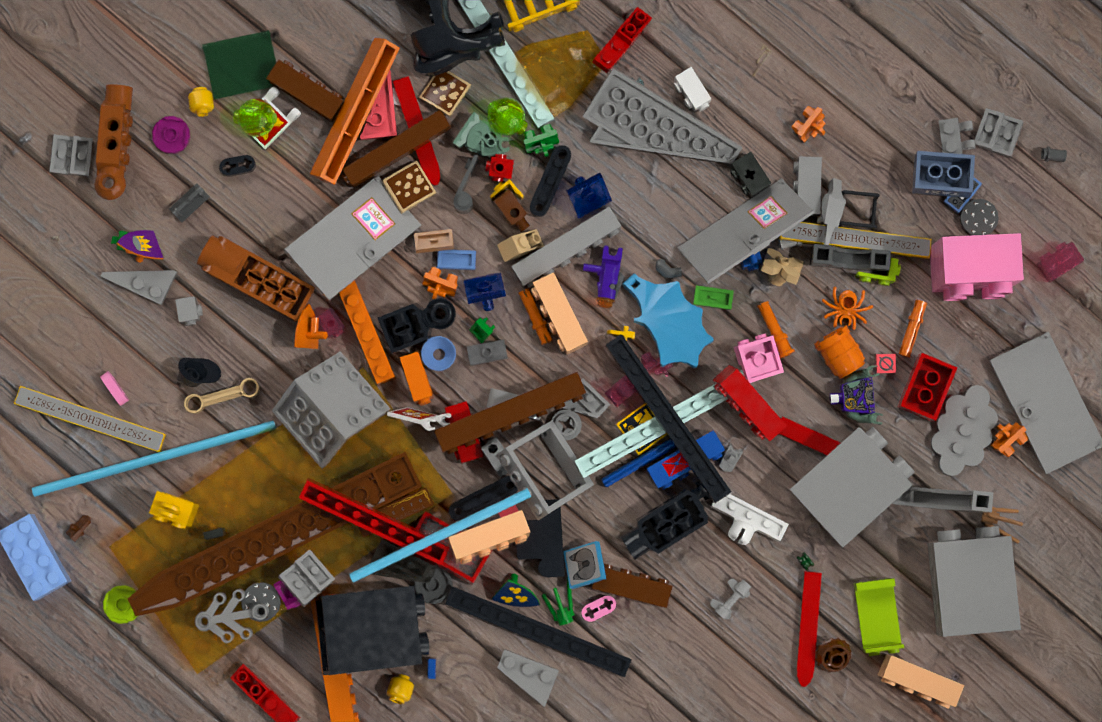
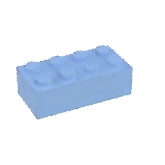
[0,514,71,601]

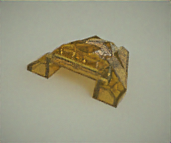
[514,30,601,117]

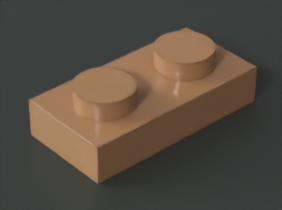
[414,229,454,254]

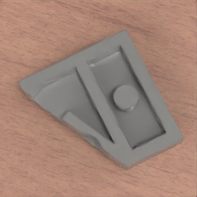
[563,378,611,419]

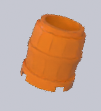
[814,325,865,379]

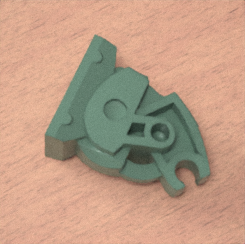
[453,112,510,158]

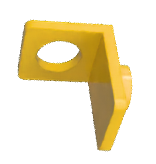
[490,179,524,200]

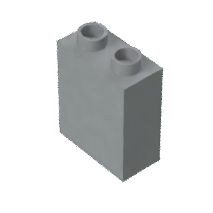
[790,426,915,548]
[927,526,1021,637]

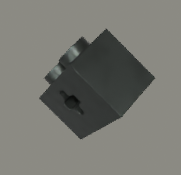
[730,152,772,198]

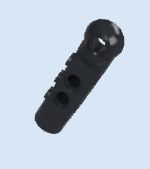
[621,481,711,560]

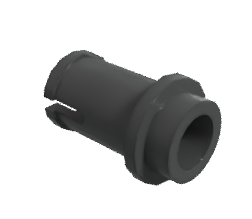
[1041,146,1067,162]

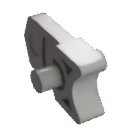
[719,443,743,472]

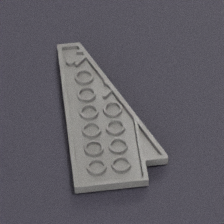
[583,67,742,164]

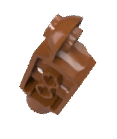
[94,84,133,200]

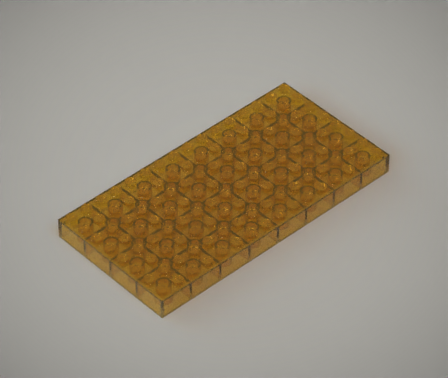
[109,367,453,674]

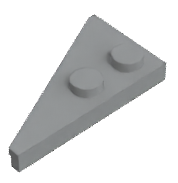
[101,270,178,305]

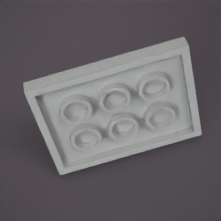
[272,352,391,468]

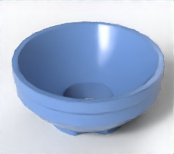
[421,336,456,371]

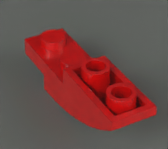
[592,7,652,73]
[230,664,301,722]

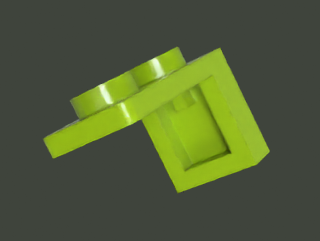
[855,258,901,286]

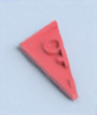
[360,70,397,140]

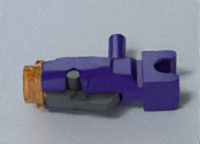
[583,245,624,308]

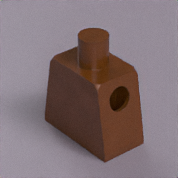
[491,189,530,232]

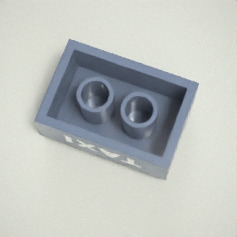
[912,151,975,198]

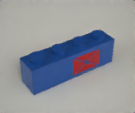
[646,430,725,490]

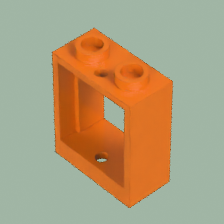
[400,352,434,406]

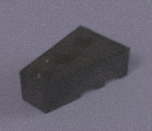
[370,539,438,583]

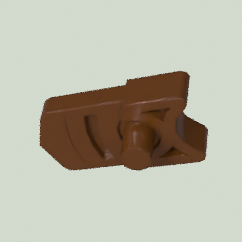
[66,515,91,542]

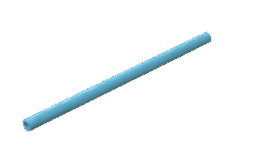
[349,488,531,583]

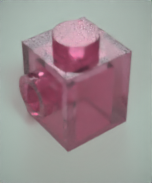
[317,307,346,339]
[605,375,636,408]

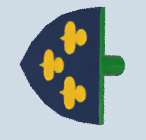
[491,574,540,607]

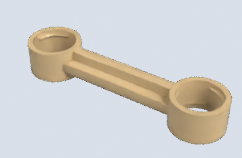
[184,378,260,414]

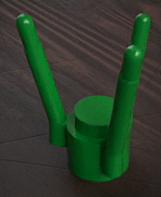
[542,576,575,626]

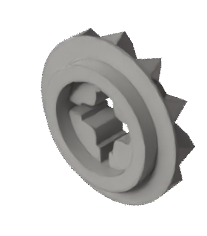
[552,410,582,440]

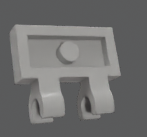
[939,118,976,154]

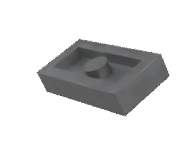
[467,339,508,366]

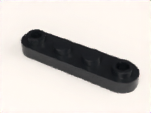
[530,145,571,217]
[448,476,518,521]

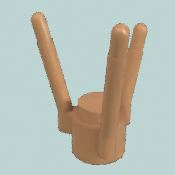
[981,507,1023,544]

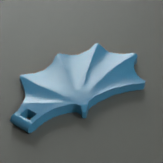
[622,273,714,368]

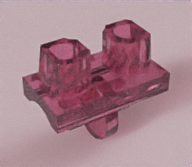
[641,347,673,377]

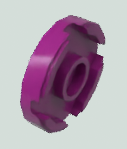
[152,116,191,154]

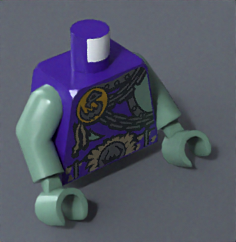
[830,365,883,425]

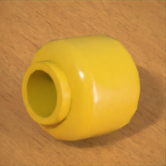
[188,87,214,117]
[386,674,414,704]

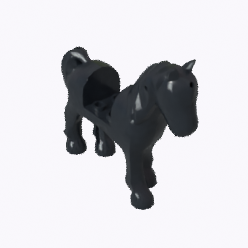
[410,0,505,77]

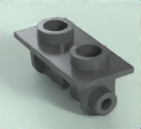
[169,183,210,223]

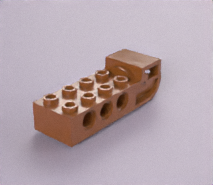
[197,235,316,322]

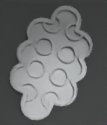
[930,385,998,476]

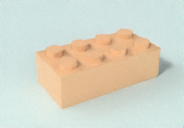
[531,272,588,355]
[448,510,530,565]
[878,654,964,709]

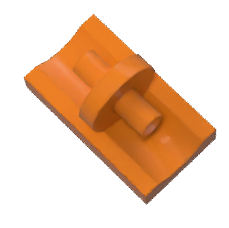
[792,106,826,143]
[422,267,458,300]
[991,422,1028,457]

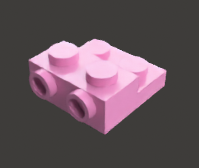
[733,333,784,383]

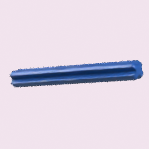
[601,439,676,487]

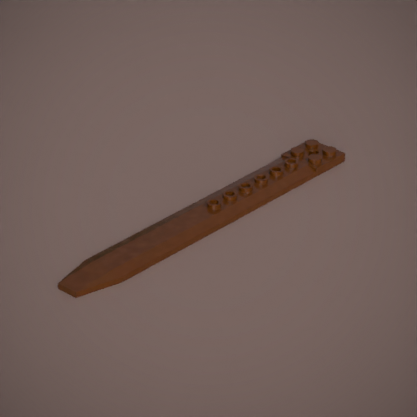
[128,452,422,616]

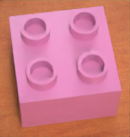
[930,233,1024,301]

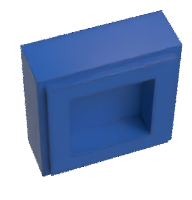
[428,658,437,679]

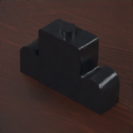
[512,499,565,578]

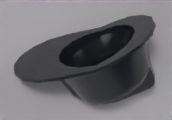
[177,358,221,387]

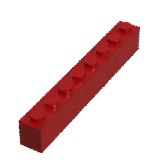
[299,478,450,565]

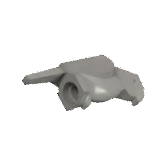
[817,178,846,246]

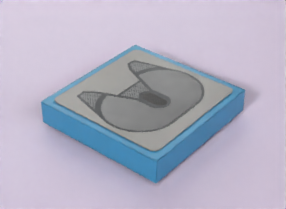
[563,541,606,589]

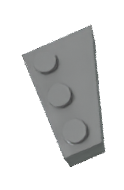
[497,649,559,707]

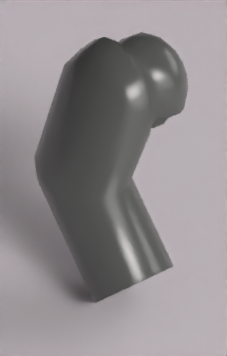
[655,259,682,278]

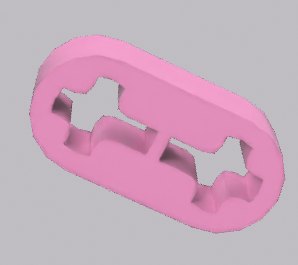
[100,371,129,406]
[581,595,616,622]

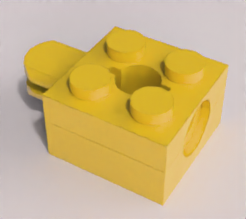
[149,491,199,529]

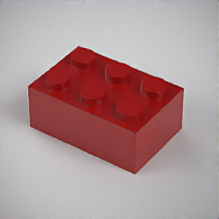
[897,353,958,422]

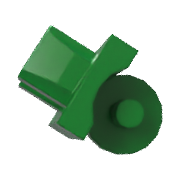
[523,124,559,157]

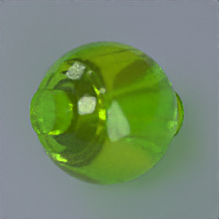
[487,97,528,136]
[233,98,277,137]

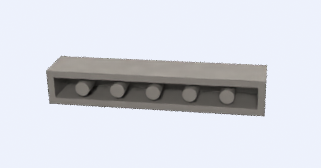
[511,207,621,288]

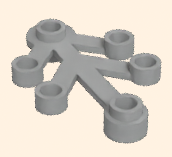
[195,589,269,643]

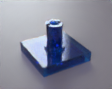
[566,172,612,218]
[463,272,506,311]

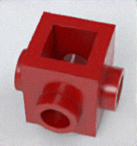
[485,154,514,182]

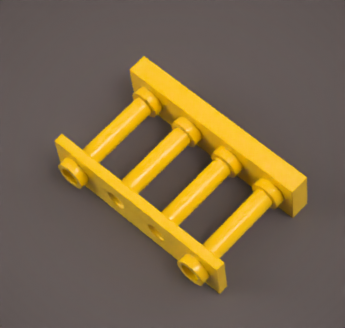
[504,0,580,32]

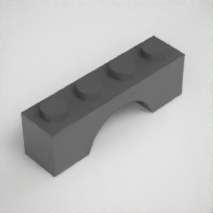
[810,244,891,272]

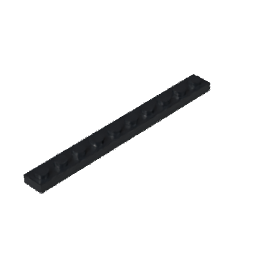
[605,334,732,504]
[445,586,632,677]

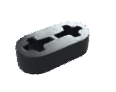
[219,155,256,177]

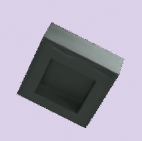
[203,528,226,540]

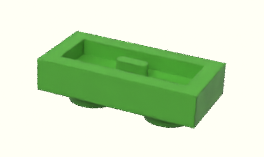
[693,285,734,310]

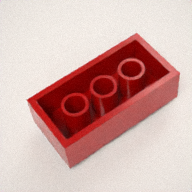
[712,365,787,441]

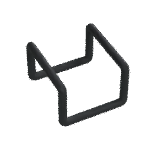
[838,190,880,231]

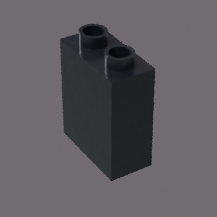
[315,586,429,675]

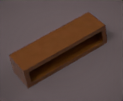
[266,60,344,122]
[592,563,673,608]

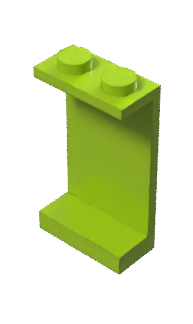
[854,578,904,656]

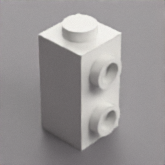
[673,67,711,112]

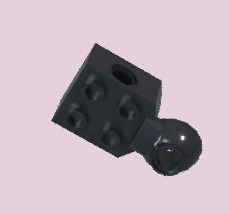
[378,298,456,354]

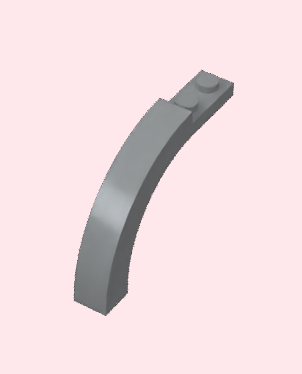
[893,487,994,513]

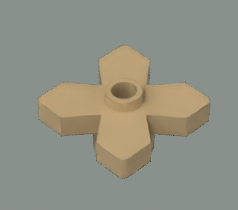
[761,248,804,286]

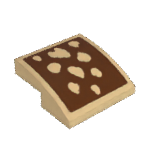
[419,71,471,117]
[382,161,436,214]

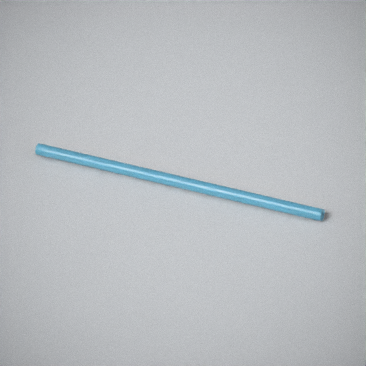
[32,420,276,497]

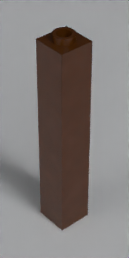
[342,110,452,187]

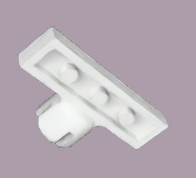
[711,494,789,545]

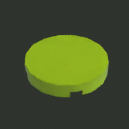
[103,585,138,624]

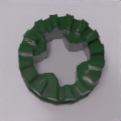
[796,552,814,571]

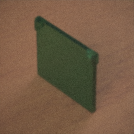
[202,30,276,100]

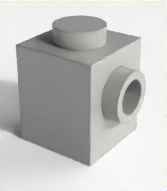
[175,296,203,326]

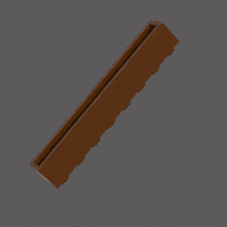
[434,372,586,455]

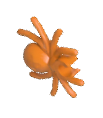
[822,287,873,330]

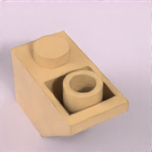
[497,229,544,262]

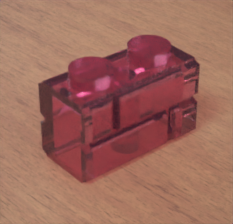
[1037,241,1084,283]

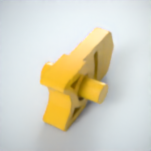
[607,326,635,341]

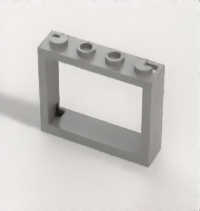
[496,420,594,520]

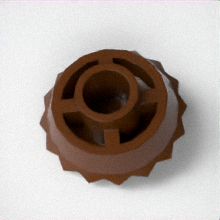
[815,638,852,672]

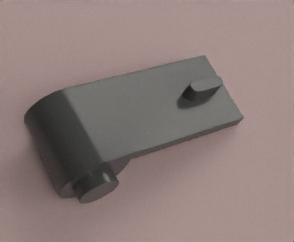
[453,155,479,214]

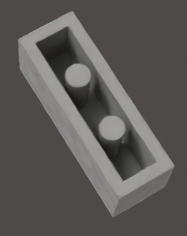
[793,156,822,217]

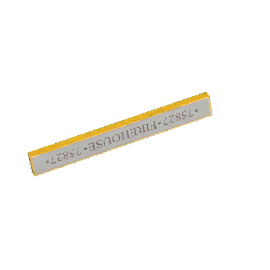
[779,222,931,259]
[14,386,166,452]

